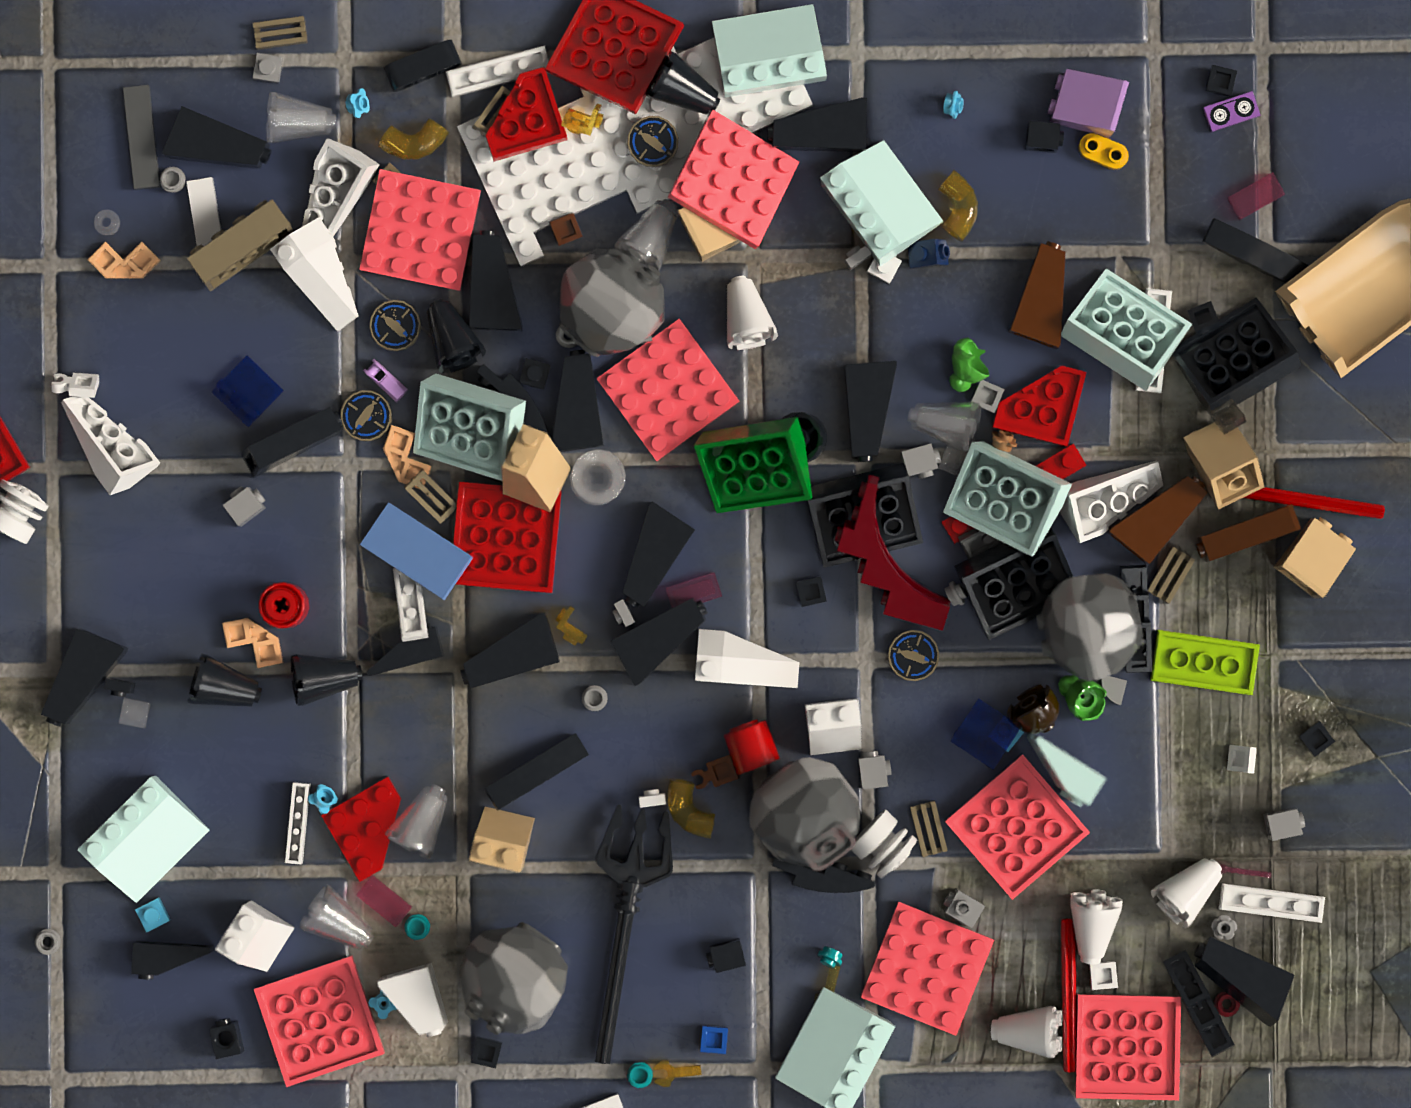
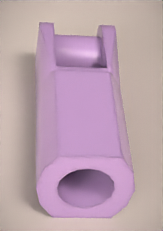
[363,359,408,402]

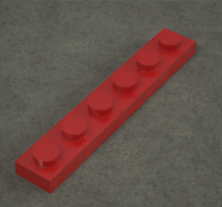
[941,443,1087,544]

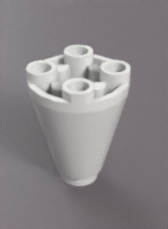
[1070,889,1123,964]
[991,1006,1063,1058]

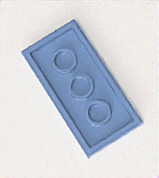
[360,502,473,600]

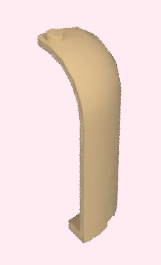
[1275,198,1411,378]

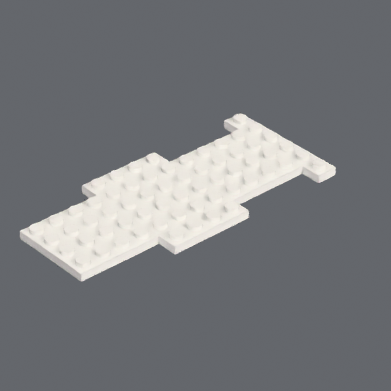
[457,37,813,267]

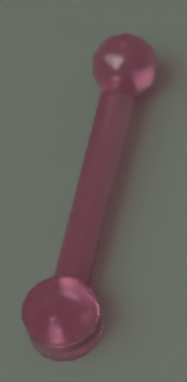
[1220,864,1271,878]

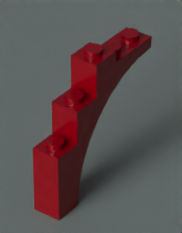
[834,475,950,631]

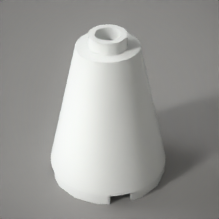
[727,276,778,350]
[1151,858,1222,928]

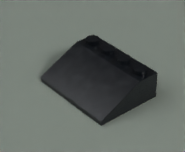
[1172,297,1301,419]
[807,463,923,568]
[954,527,1073,640]

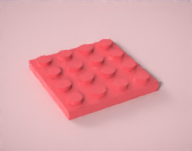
[668,110,799,249]
[360,169,481,291]
[596,318,740,462]
[945,754,1090,900]
[860,901,994,1036]
[254,955,385,1087]
[1075,994,1181,1101]

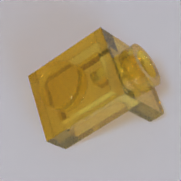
[561,103,604,136]
[556,606,588,646]

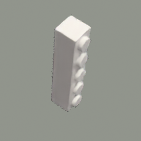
[285,782,311,864]

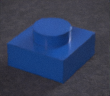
[700,1025,728,1054]

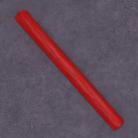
[1243,487,1385,519]
[1061,918,1077,1072]

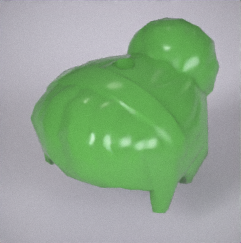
[949,337,989,392]
[1058,675,1107,721]

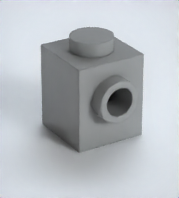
[900,444,941,479]
[223,486,266,527]
[858,751,892,790]
[1263,808,1305,841]
[943,889,985,928]

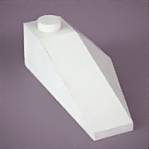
[302,139,380,237]
[270,218,358,331]
[61,396,160,495]
[1060,461,1163,543]
[695,629,799,688]

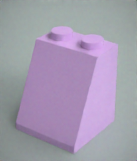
[1047,69,1129,139]

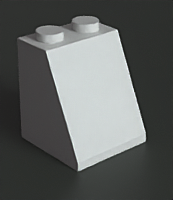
[804,698,861,755]
[215,900,295,971]
[377,962,448,1037]

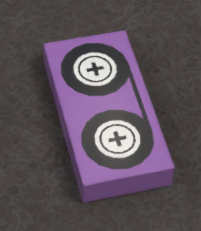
[1203,91,1260,132]

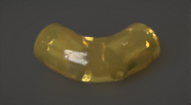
[378,119,449,160]
[938,170,978,241]
[667,778,716,839]

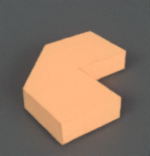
[87,242,161,279]
[383,425,432,489]
[222,618,283,668]

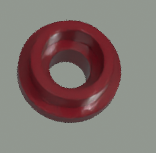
[1214,991,1240,1017]

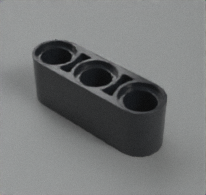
[384,40,462,92]

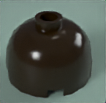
[1007,684,1060,734]

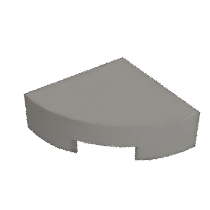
[1100,676,1127,705]

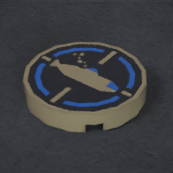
[628,116,679,168]
[369,300,421,351]
[341,390,392,441]
[888,630,939,681]

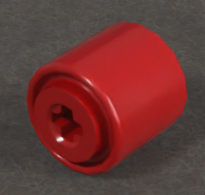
[258,582,309,629]
[724,719,780,775]

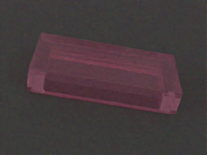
[1227,172,1285,220]
[666,572,722,608]
[356,875,413,927]

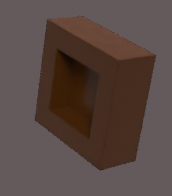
[549,212,583,246]

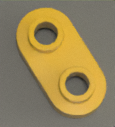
[1078,133,1129,170]

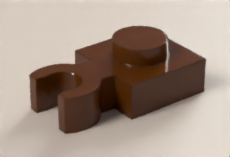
[691,755,740,789]

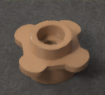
[992,430,1017,452]

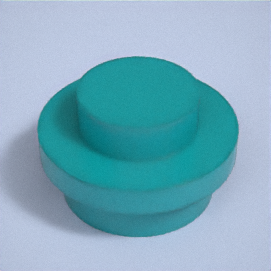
[404,914,430,940]
[817,946,843,968]
[627,1062,653,1088]

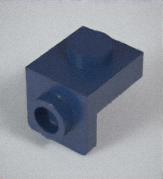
[908,239,950,269]

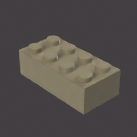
[187,199,294,292]

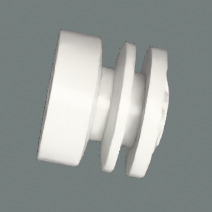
[0,479,49,544]
[851,809,917,878]

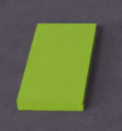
[1150,630,1260,695]

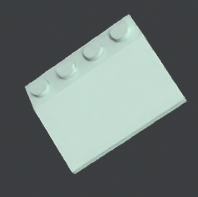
[712,4,827,97]
[820,141,943,266]
[1061,268,1192,391]
[413,374,526,481]
[943,441,1072,556]
[1026,734,1106,806]
[78,776,210,903]
[775,987,895,1108]

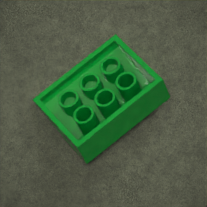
[694,417,812,513]

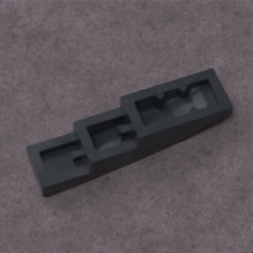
[1202,218,1308,284]
[1120,565,1152,673]
[484,733,589,811]
[1163,950,1235,1057]

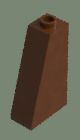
[1008,241,1066,350]
[1107,476,1208,565]
[1196,505,1301,562]

